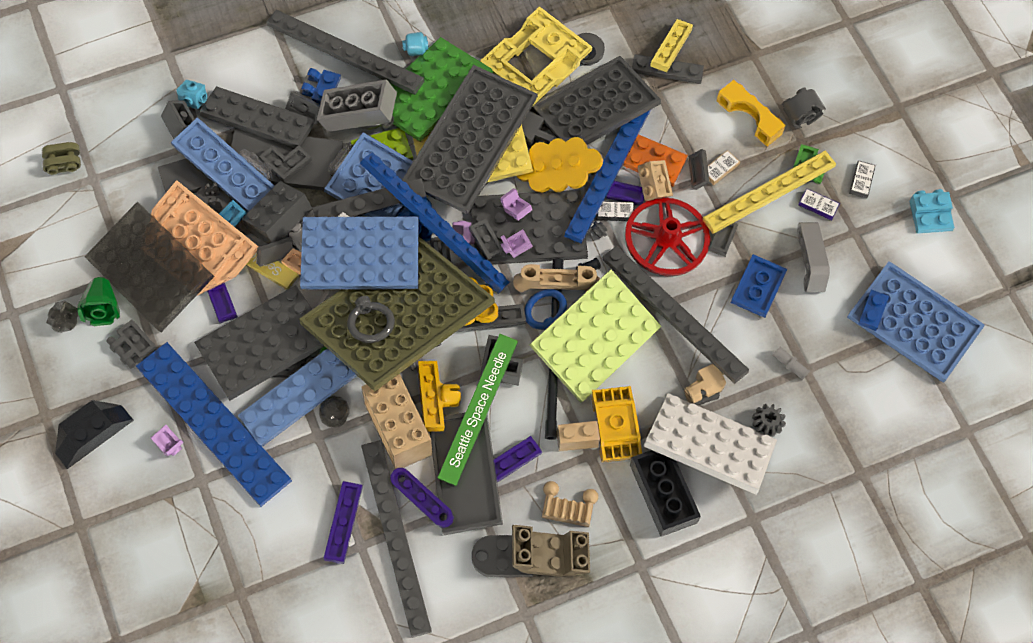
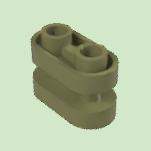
[42,142,81,175]

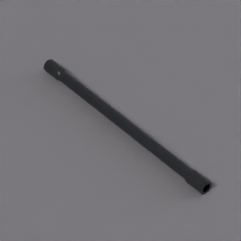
[545,258,564,440]

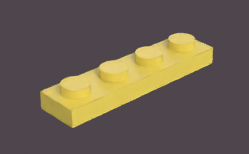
[650,19,693,72]

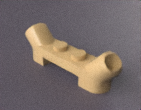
[513,264,600,292]

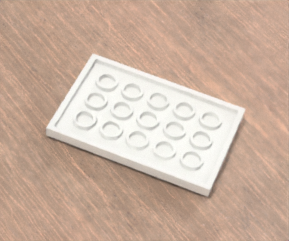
[644,393,777,495]

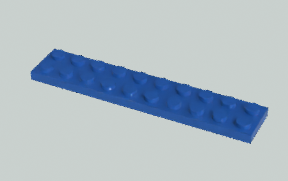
[136,342,292,507]

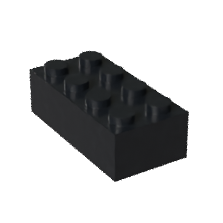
[630,450,701,537]

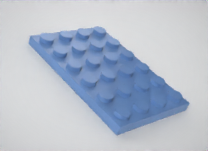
[300,217,418,290]
[847,261,985,383]

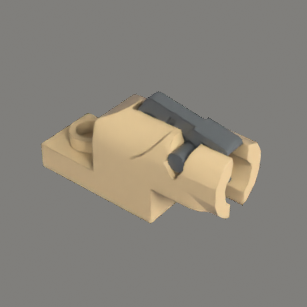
[684,364,726,405]

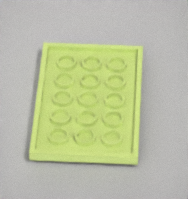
[529,270,662,403]

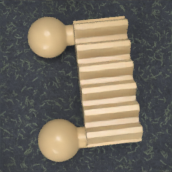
[542,481,599,527]

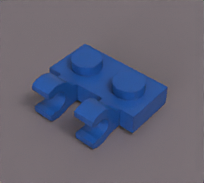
[301,68,341,104]

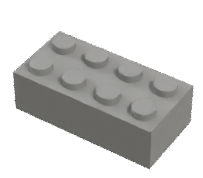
[317,79,397,132]

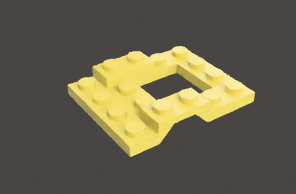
[480,7,592,105]

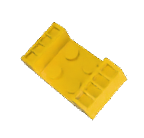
[591,386,642,463]

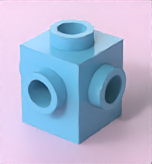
[176,80,207,109]

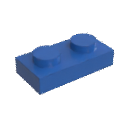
[858,289,889,331]

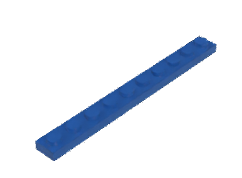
[564,109,652,244]
[360,152,510,294]

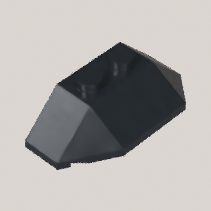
[55,400,134,469]

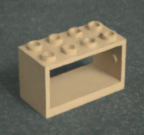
[361,374,432,469]

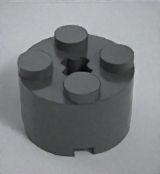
[782,87,826,129]

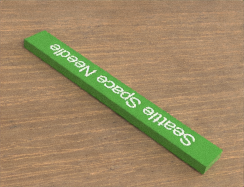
[438,334,518,486]

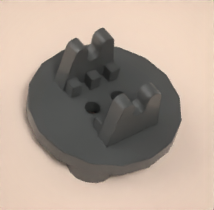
[196,183,233,214]

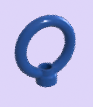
[524,289,567,330]

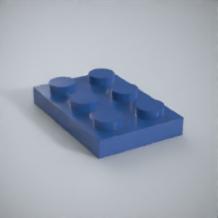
[730,254,787,318]

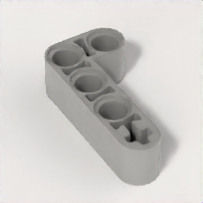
[797,222,830,292]

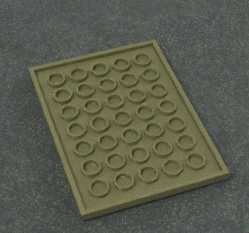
[299,236,495,391]

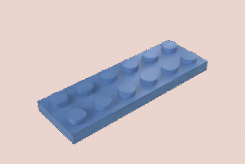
[171,117,274,212]
[238,349,357,447]

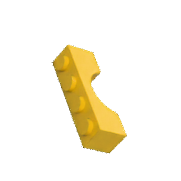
[716,80,786,147]

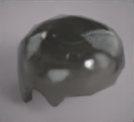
[319,395,349,428]

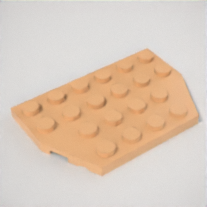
[141,180,259,296]

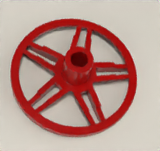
[625,198,710,276]

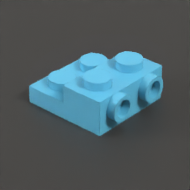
[909,189,955,234]

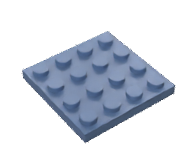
[324,132,413,217]

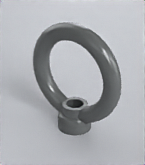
[347,296,395,343]

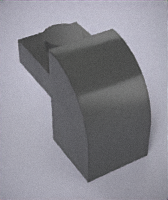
[522,111,555,149]

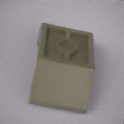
[512,525,590,577]

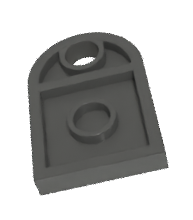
[472,535,533,577]

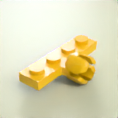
[417,361,461,432]

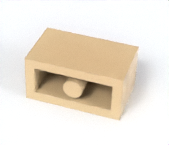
[557,421,600,451]

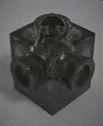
[46,301,78,333]

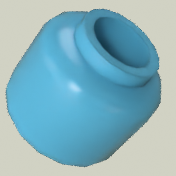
[402,32,429,56]

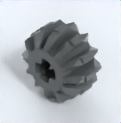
[752,403,786,437]

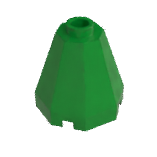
[77,277,120,326]

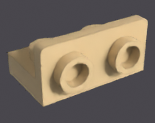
[638,160,673,201]

